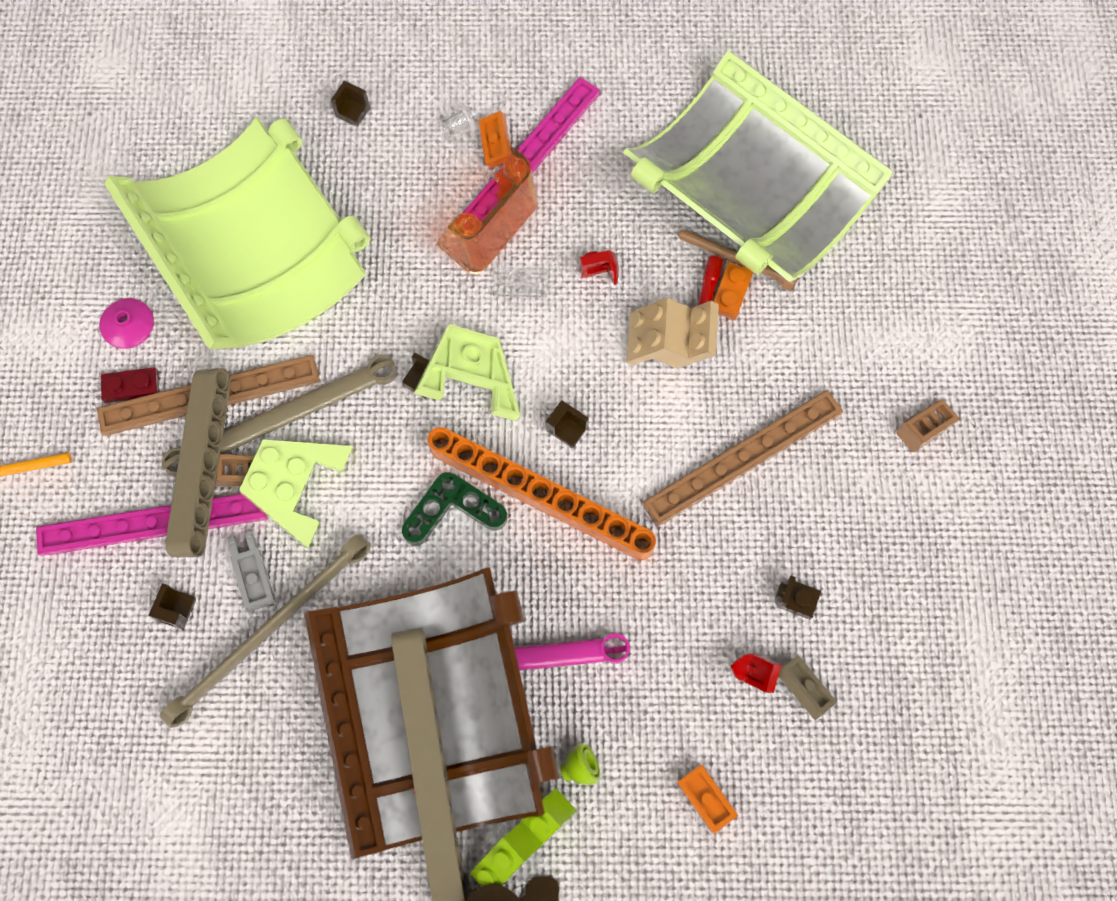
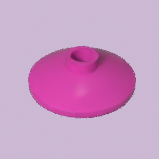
[99,298,154,349]

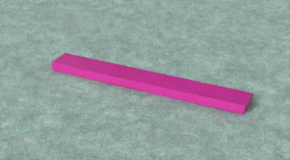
[455,77,600,240]
[36,494,268,556]

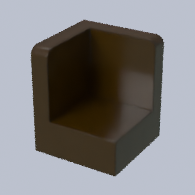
[331,80,370,127]
[402,352,429,399]
[545,400,589,448]
[148,583,196,630]

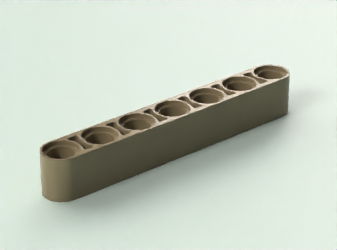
[165,368,231,558]

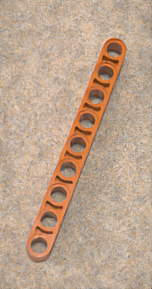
[427,427,656,560]

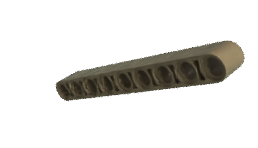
[391,627,467,901]

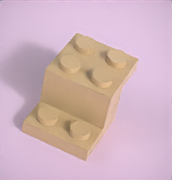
[626,297,719,369]

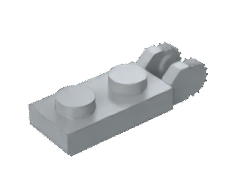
[227,529,276,613]

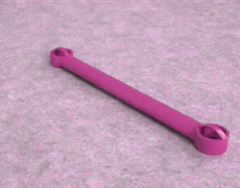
[514,633,630,671]

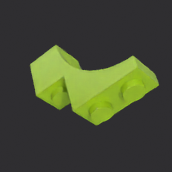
[470,788,577,887]

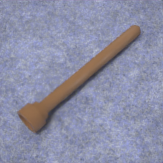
[678,230,798,292]

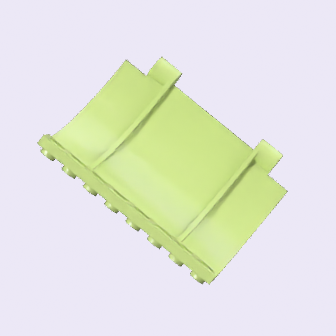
[104,118,371,349]

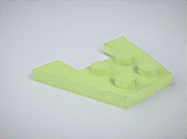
[413,324,521,421]
[239,440,353,550]

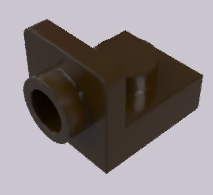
[775,575,821,620]

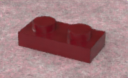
[101,367,160,403]

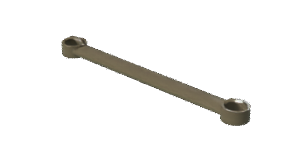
[162,355,397,478]
[159,533,371,728]

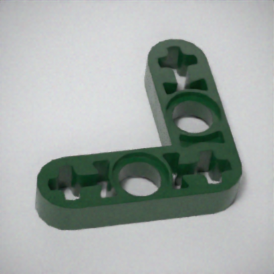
[402,472,507,546]

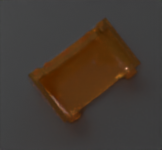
[436,149,538,274]

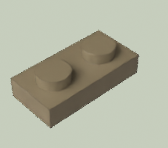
[779,655,837,720]

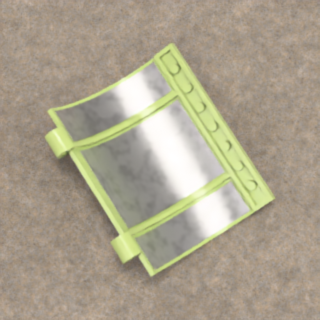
[623,51,894,282]

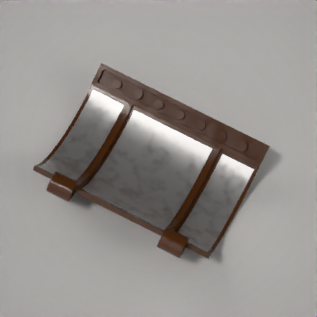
[304,567,560,859]

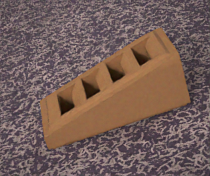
[896,399,960,452]
[215,454,255,487]

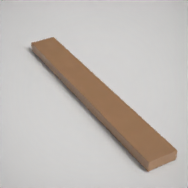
[97,354,321,436]
[642,389,844,528]

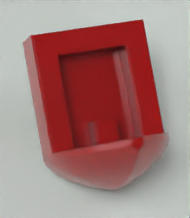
[579,250,619,285]
[731,653,782,693]

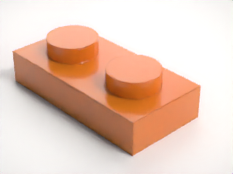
[478,111,513,169]
[714,262,753,321]
[676,764,739,834]

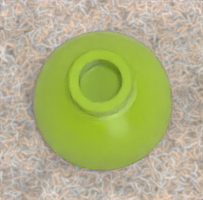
[560,743,600,785]

